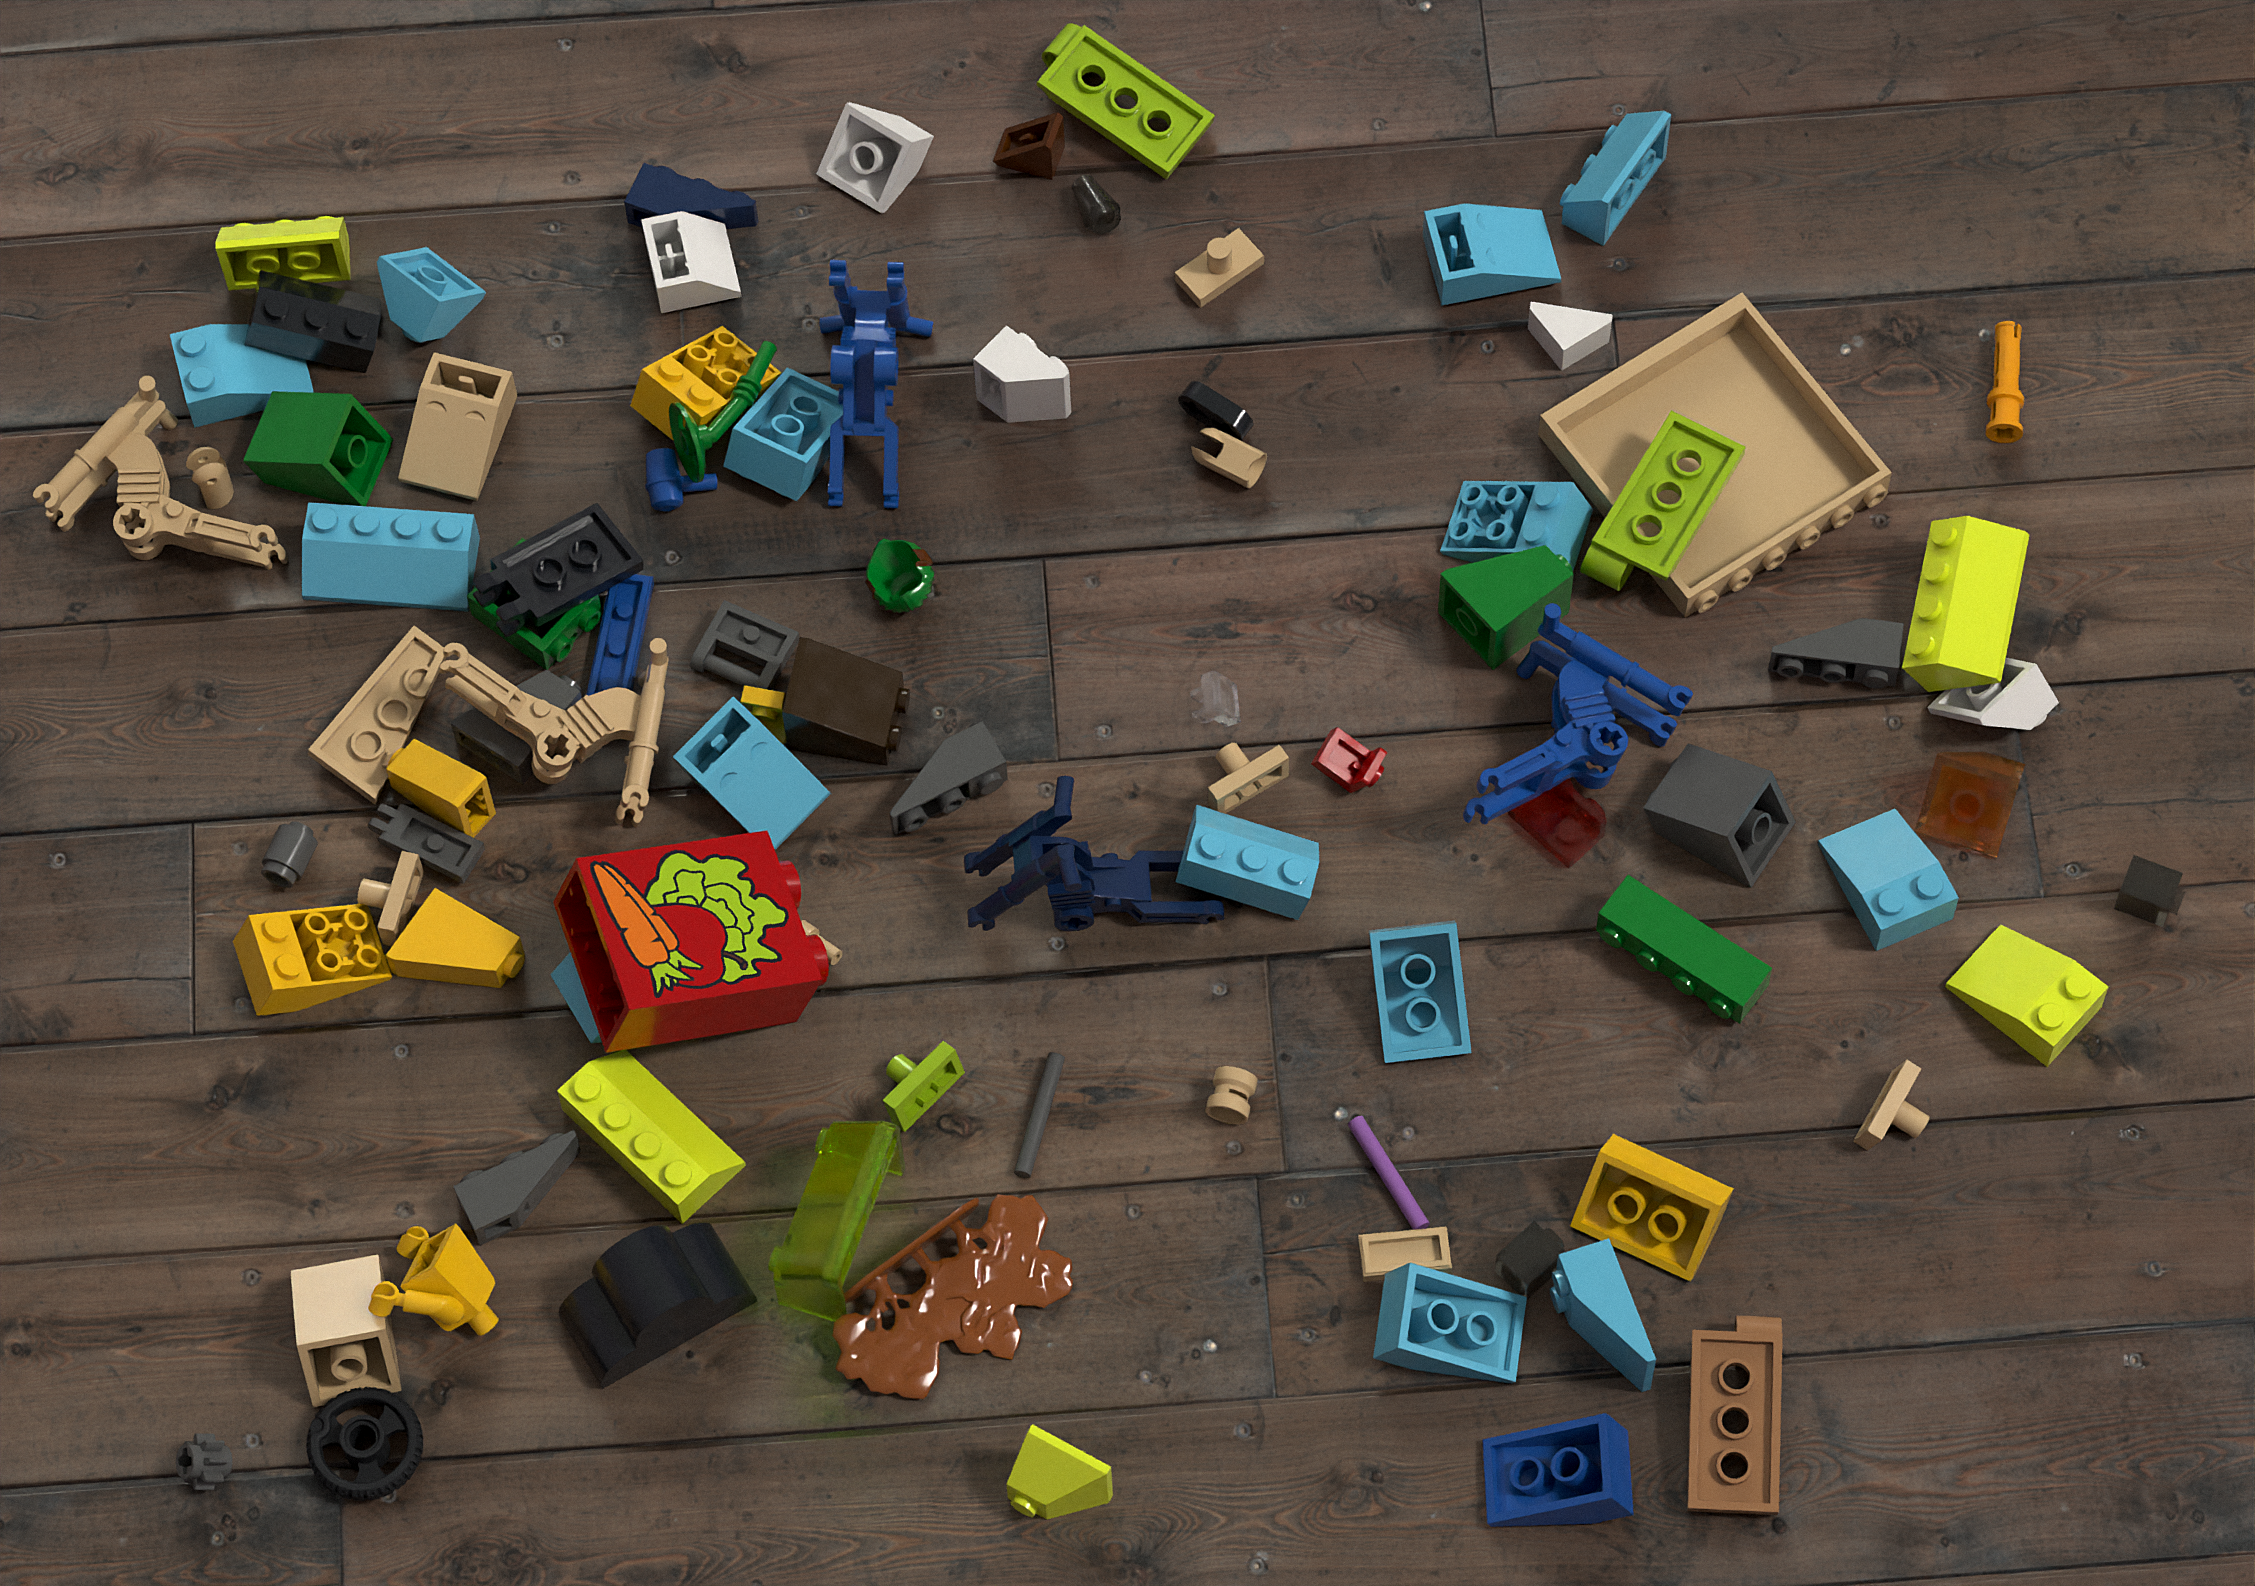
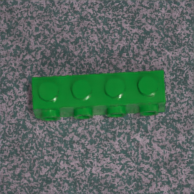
[1596,875,1772,1024]

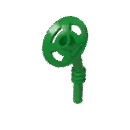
[669,341,777,483]

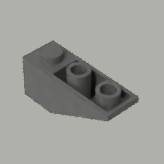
[1768,618,1904,688]
[889,721,1008,835]
[453,1130,581,1246]

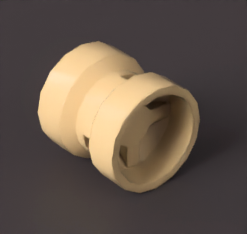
[1205,1066,1258,1125]

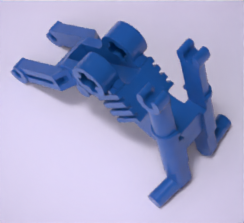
[820,260,933,508]
[1463,603,1693,825]

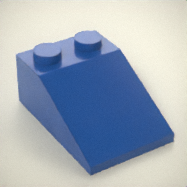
[1483,1413,1634,1527]

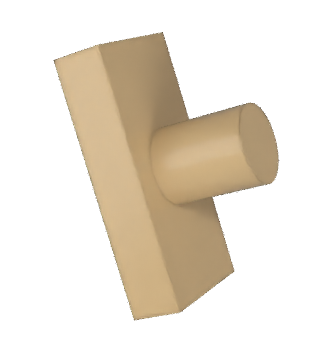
[1175,228,1264,308]
[1208,743,1289,814]
[358,851,424,947]
[1853,1060,1930,1151]

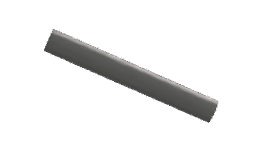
[1014,1052,1065,1178]

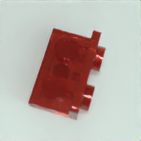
[1507,779,1607,868]

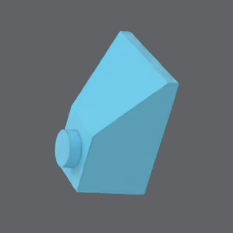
[377,247,486,343]

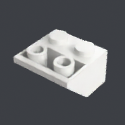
[641,211,741,313]
[973,325,1071,423]

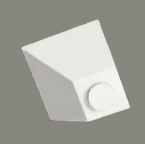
[816,102,934,213]
[1927,658,2059,730]

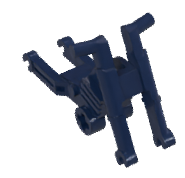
[964,776,1225,931]

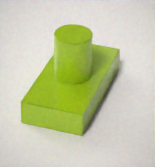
[883,1041,965,1132]

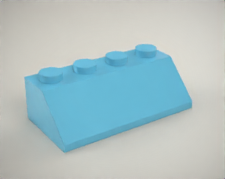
[302,502,480,612]

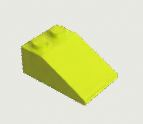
[1945,924,2108,1067]

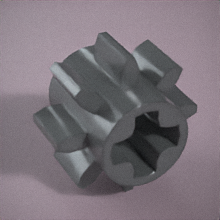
[176,1433,232,1490]

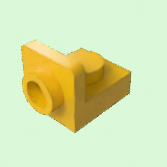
[740,685,787,744]

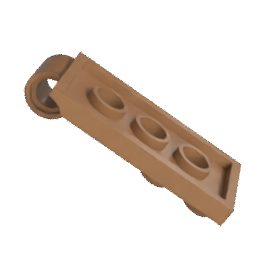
[1687,1315,1783,1515]

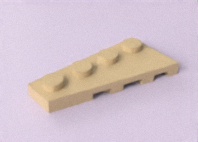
[308,626,446,804]

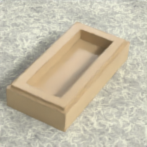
[1358,1226,1452,1282]

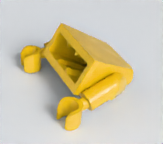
[368,1223,499,1336]

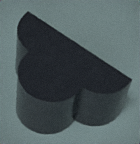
[558,1222,757,1389]

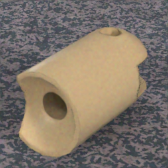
[1191,428,1267,488]
[186,447,234,509]

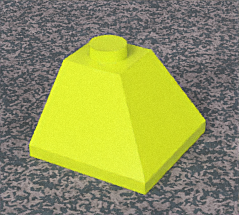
[1006,1424,1113,1520]

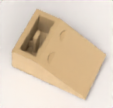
[398,352,517,501]

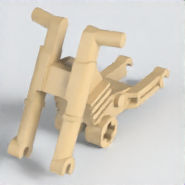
[33,376,288,570]
[439,638,669,827]

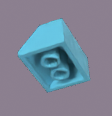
[1560,111,1671,246]
[1175,805,1319,920]

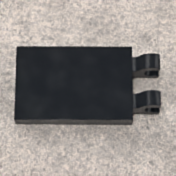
[473,503,644,637]

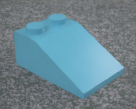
[170,324,314,428]
[723,367,843,501]
[1818,809,1959,951]
[1369,920,1472,1063]
[1550,1239,1656,1392]
[1373,1263,1527,1384]

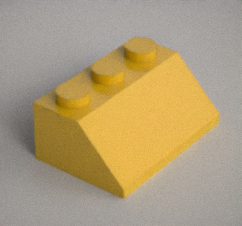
[1570,1134,1734,1282]

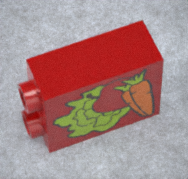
[553,830,829,1053]

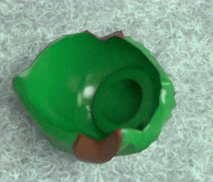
[865,538,934,613]

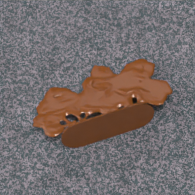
[832,1194,1073,1399]

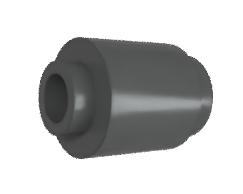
[261,821,318,888]

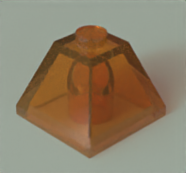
[1914,752,2026,857]

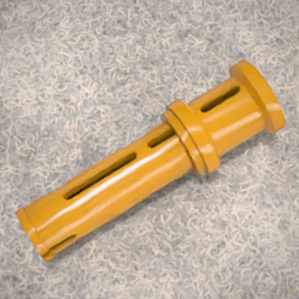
[1985,321,2024,443]

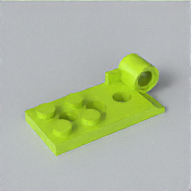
[1037,23,1215,180]
[1580,410,1746,591]

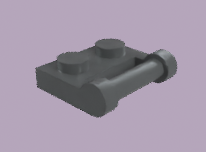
[690,600,800,691]

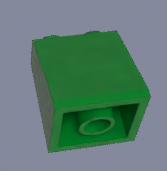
[243,391,394,506]
[1438,545,1574,670]

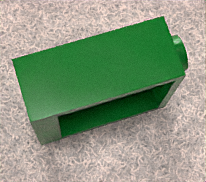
[467,538,602,670]

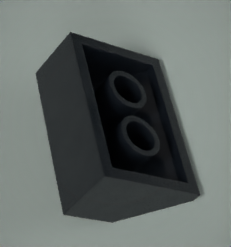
[244,270,381,373]

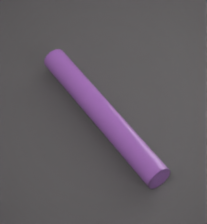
[1348,1116,1430,1230]

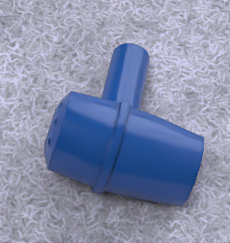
[645,448,718,511]

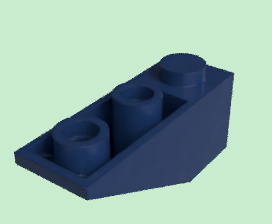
[624,163,759,229]

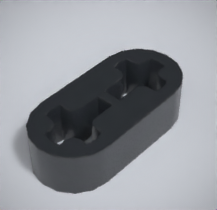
[1178,381,1254,441]

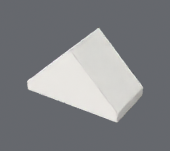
[1528,302,1613,371]

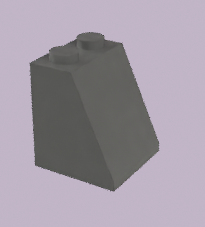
[1643,743,1796,887]

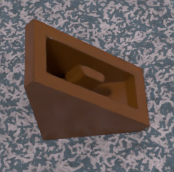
[993,112,1065,180]

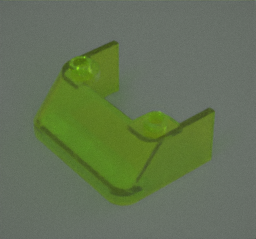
[768,1120,905,1322]

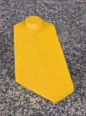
[386,739,496,838]
[386,888,525,988]

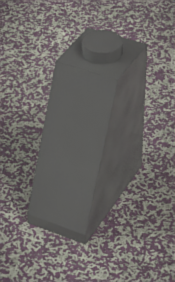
[451,670,582,785]

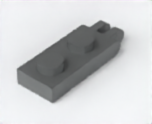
[367,804,485,884]

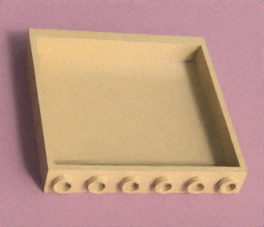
[1538,293,1892,618]

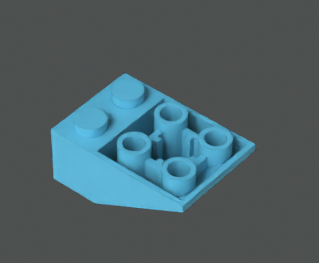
[1423,204,1562,305]
[1440,481,1593,570]
[673,696,831,850]

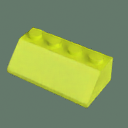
[1902,516,2029,692]
[557,1050,746,1224]

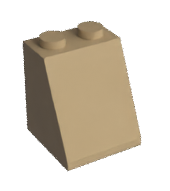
[291,1254,402,1407]

